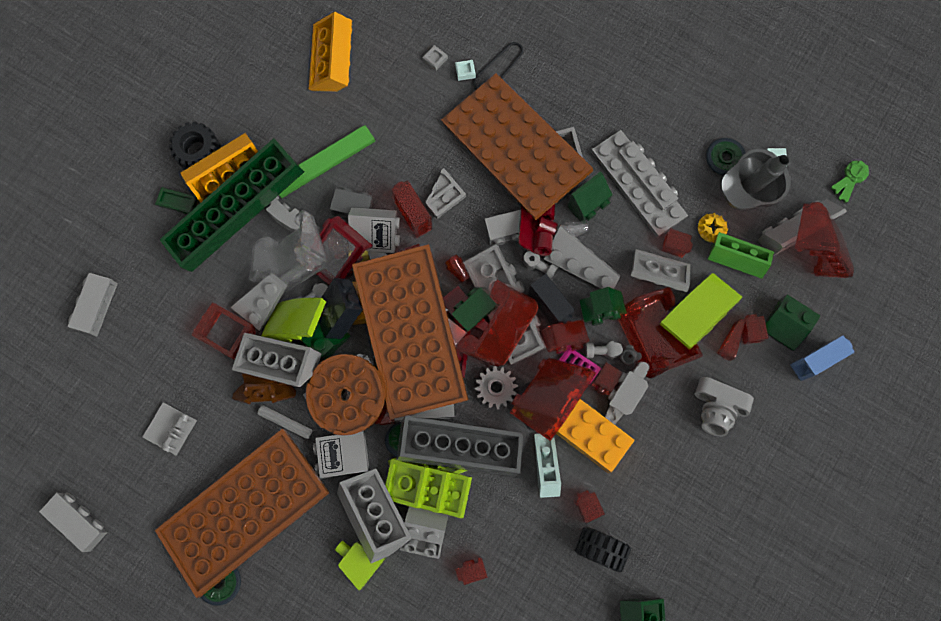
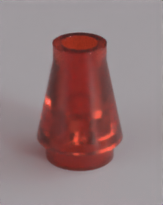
[445,254,470,283]

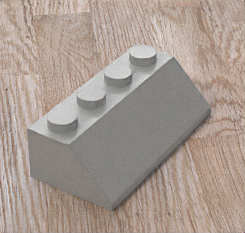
[758,199,847,256]
[232,333,322,387]
[337,469,412,563]

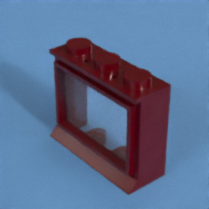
[301,216,373,285]

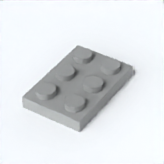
[631,249,690,292]

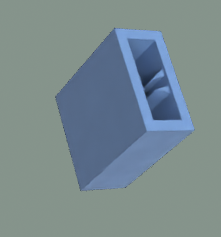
[790,335,854,381]

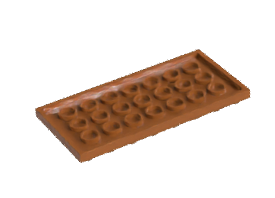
[441,73,593,220]
[352,244,469,420]
[155,429,329,598]

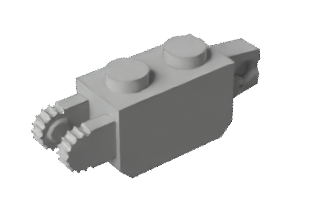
[605,361,649,425]

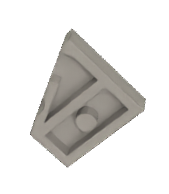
[425,168,466,219]

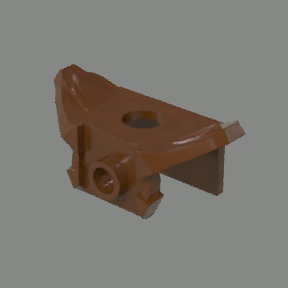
[232,373,296,404]

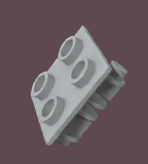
[143,403,197,456]

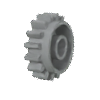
[475,366,518,410]

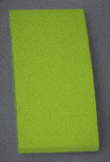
[660,273,742,350]
[261,298,326,342]
[385,459,472,518]

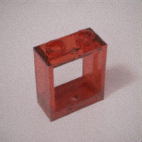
[391,180,432,238]
[192,302,256,360]

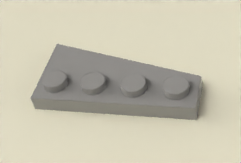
[544,225,620,289]

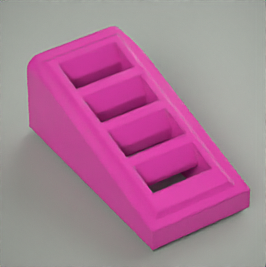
[558,347,601,385]

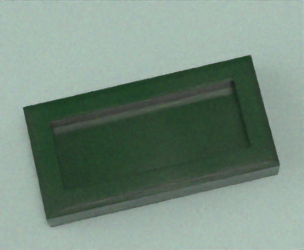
[155,187,198,214]

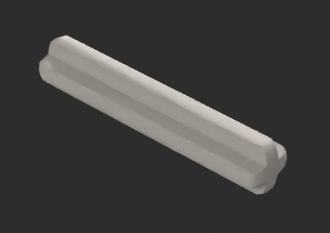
[257,405,313,439]

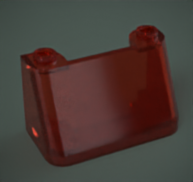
[795,202,854,278]
[456,280,538,366]
[619,287,703,378]
[510,357,596,441]

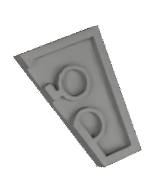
[231,274,287,331]

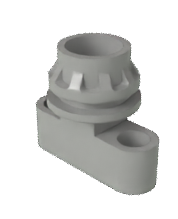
[695,377,754,436]

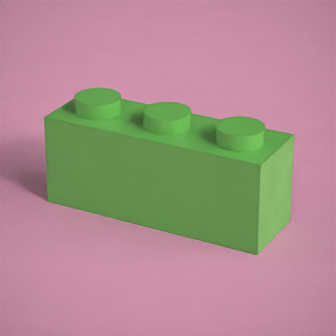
[708,232,774,279]

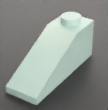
[534,433,561,498]

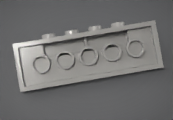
[591,130,688,238]
[463,245,546,365]

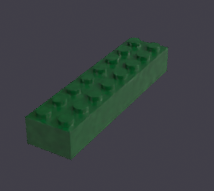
[160,138,305,272]

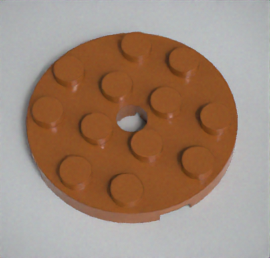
[306,354,385,435]

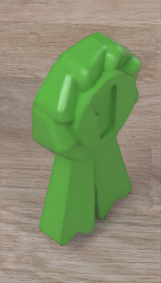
[830,161,869,203]

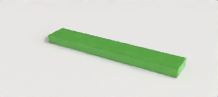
[279,125,375,198]

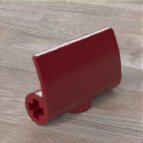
[518,204,558,256]

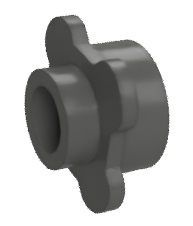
[619,345,642,368]

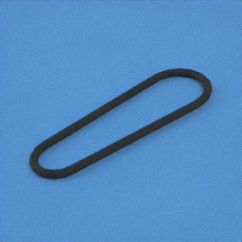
[473,42,524,90]

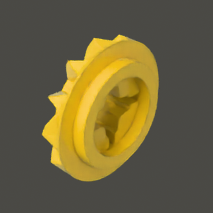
[698,213,728,242]

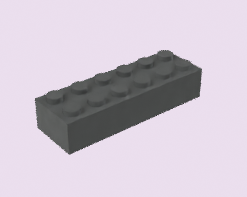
[396,416,523,477]

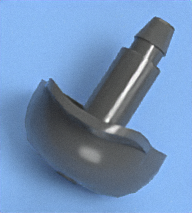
[720,148,791,210]

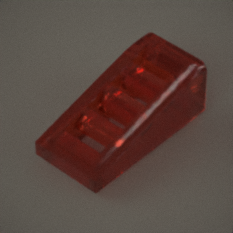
[717,319,745,361]

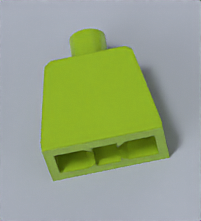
[335,540,386,591]

